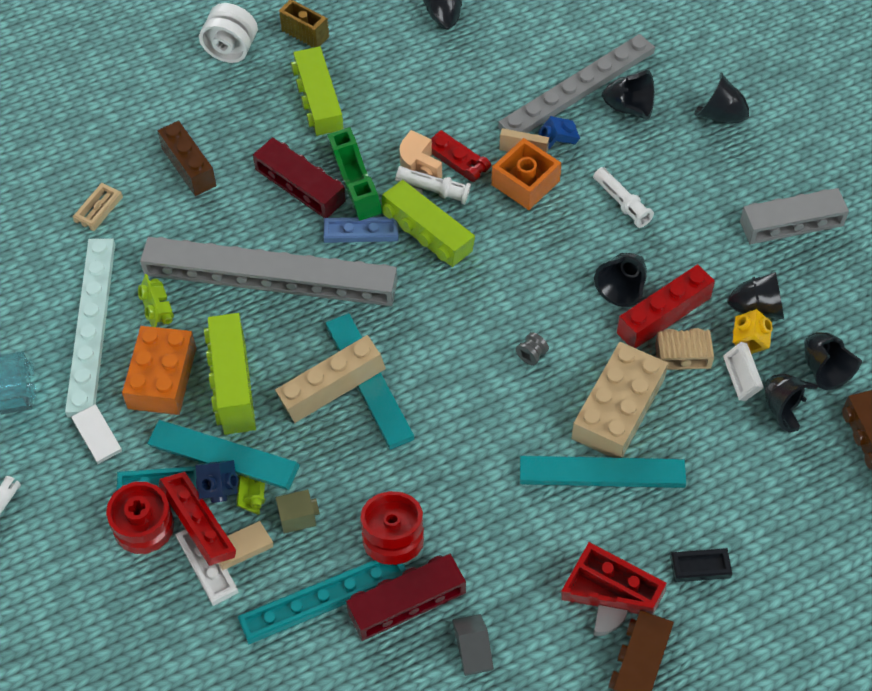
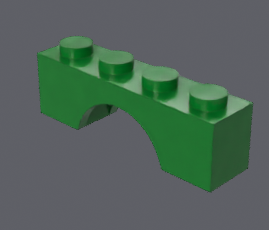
[327,127,383,221]

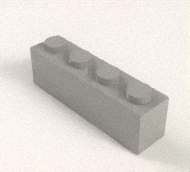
[740,188,849,245]

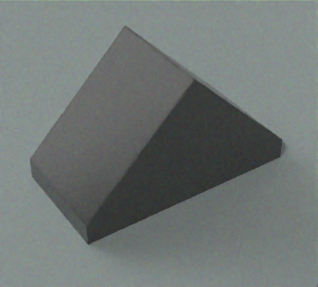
[452,614,494,676]

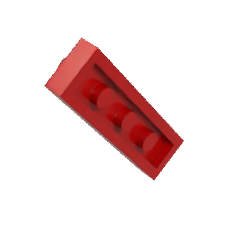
[159,472,236,566]

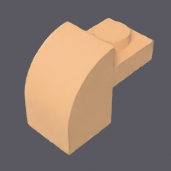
[400,130,442,178]

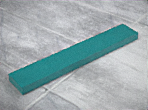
[325,313,414,450]
[147,420,300,490]
[520,456,686,488]
[237,560,406,645]

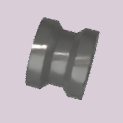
[516,332,549,366]

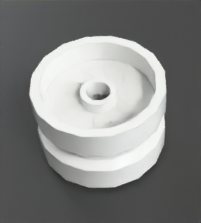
[199,3,258,63]

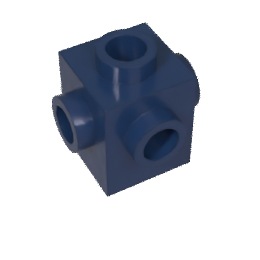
[195,460,238,503]

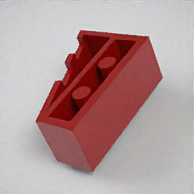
[561,542,667,614]

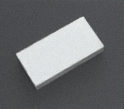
[723,342,764,401]
[71,404,122,464]

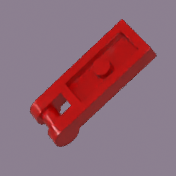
[431,130,491,182]

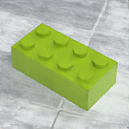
[204,313,256,435]

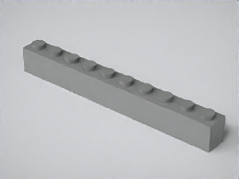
[140,237,398,306]

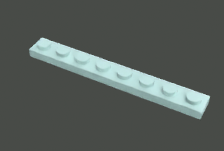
[65,239,115,418]

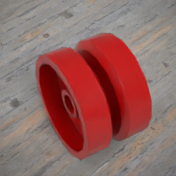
[106,482,175,554]
[360,491,424,565]

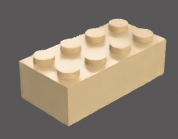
[571,342,668,458]

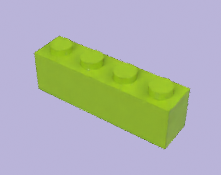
[291,46,344,136]
[381,180,475,267]

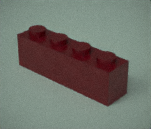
[253,137,346,218]
[346,553,466,641]

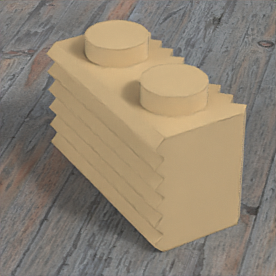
[655,328,714,370]

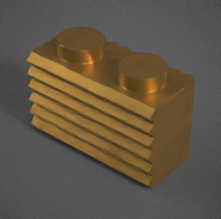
[279,0,329,47]

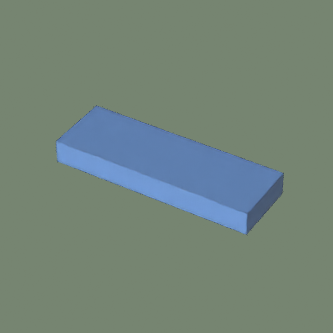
[324,217,399,243]

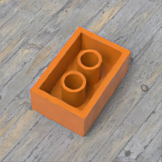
[122,326,196,415]

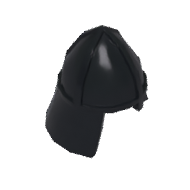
[423,0,462,30]
[601,70,655,120]
[694,72,749,123]
[594,253,647,307]
[727,272,784,320]
[804,332,862,390]
[764,374,819,432]

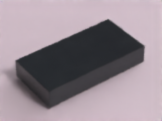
[670,548,732,583]

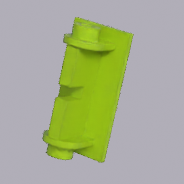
[138,274,174,327]
[236,475,265,515]

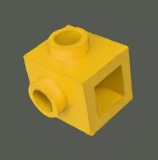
[732,309,773,354]

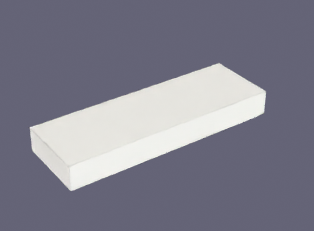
[175,529,239,606]

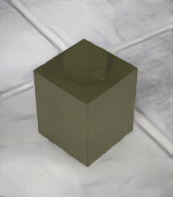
[275,489,320,534]

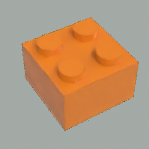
[491,138,562,210]

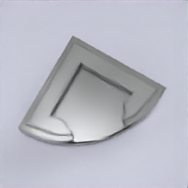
[594,605,628,636]

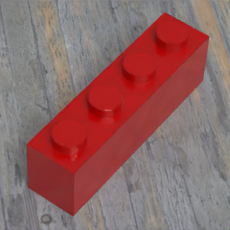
[617,264,715,349]

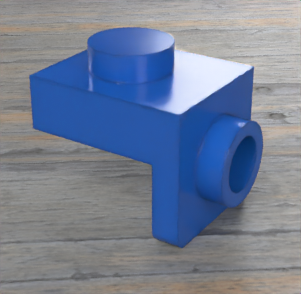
[538,116,580,149]

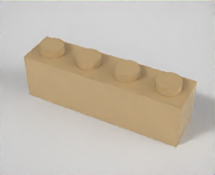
[275,335,386,423]

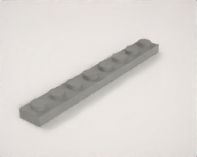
[498,34,655,133]

